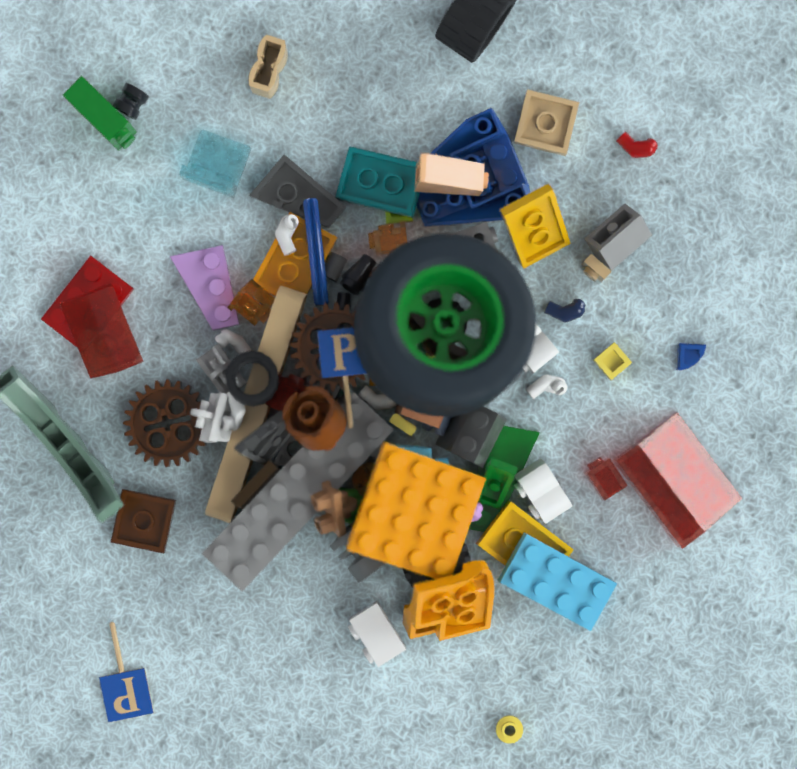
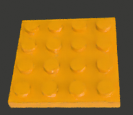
[346,442,486,579]

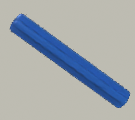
[303,198,329,306]

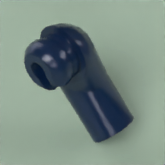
[544,299,586,322]

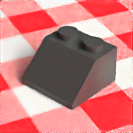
[435,406,507,468]

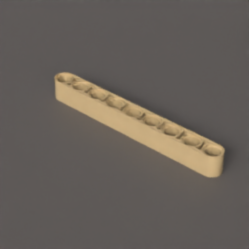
[205,285,307,523]

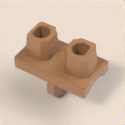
[311,480,357,537]

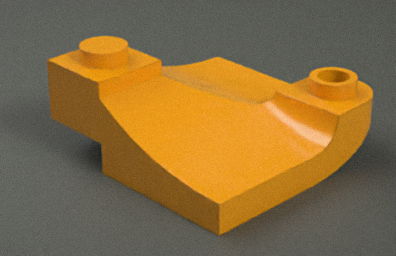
[403,560,494,641]

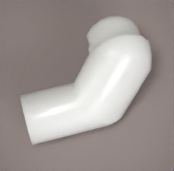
[275,214,299,256]
[215,329,253,354]
[525,374,567,400]
[358,385,397,410]
[222,392,246,431]

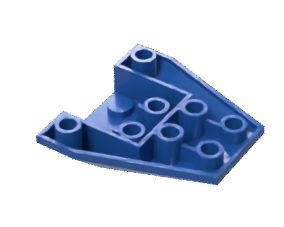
[416,108,530,227]

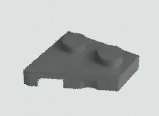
[234,410,291,465]

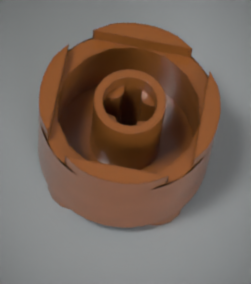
[282,386,347,451]

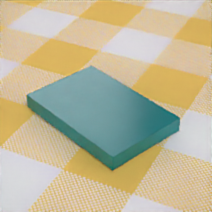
[335,146,420,218]

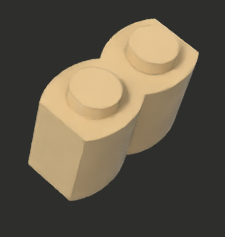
[249,34,288,99]

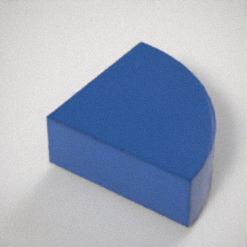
[676,343,706,370]

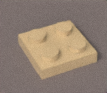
[514,89,580,156]

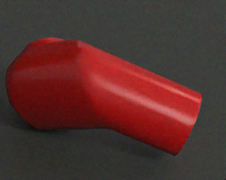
[616,132,658,158]

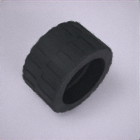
[435,0,516,63]

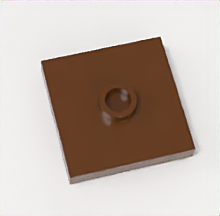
[111,489,176,554]

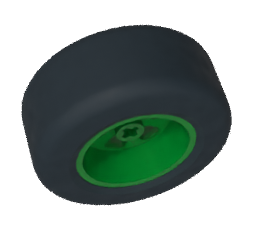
[354,233,536,417]

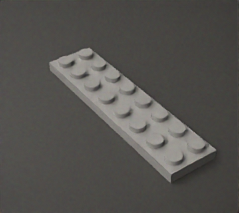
[202,392,394,591]

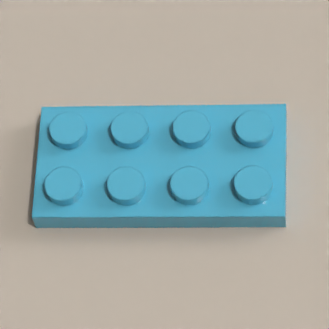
[497,532,617,631]

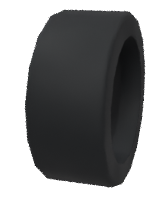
[225,351,279,406]

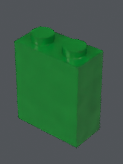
[63,75,137,151]

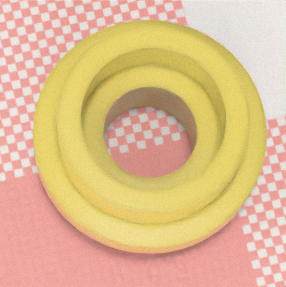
[496,715,523,744]

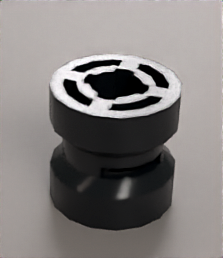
[112,83,149,120]

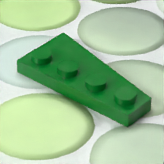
[469,426,540,532]

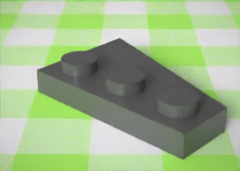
[249,155,346,228]

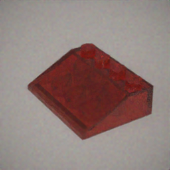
[612,412,742,549]

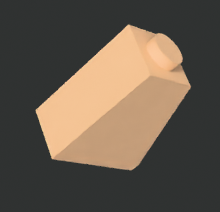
[414,153,488,196]

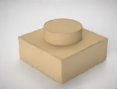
[581,254,612,282]

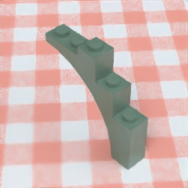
[0,365,124,523]

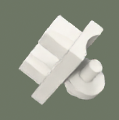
[190,392,232,443]

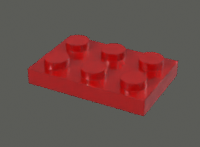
[41,255,134,353]

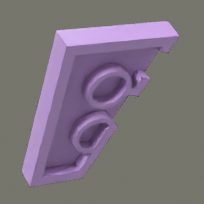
[170,245,240,330]

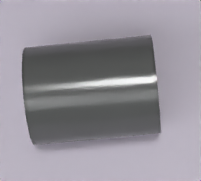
[325,252,347,282]

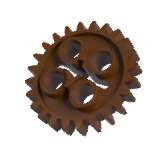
[290,302,366,392]
[123,379,207,467]

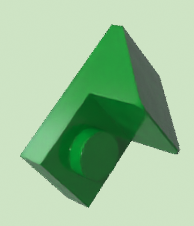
[478,458,518,510]

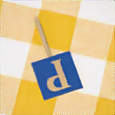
[317,328,367,429]
[99,622,154,722]

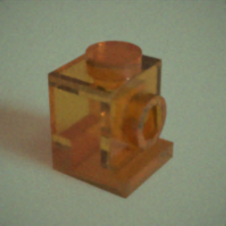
[368,221,407,255]
[227,279,275,326]

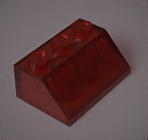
[59,283,144,379]

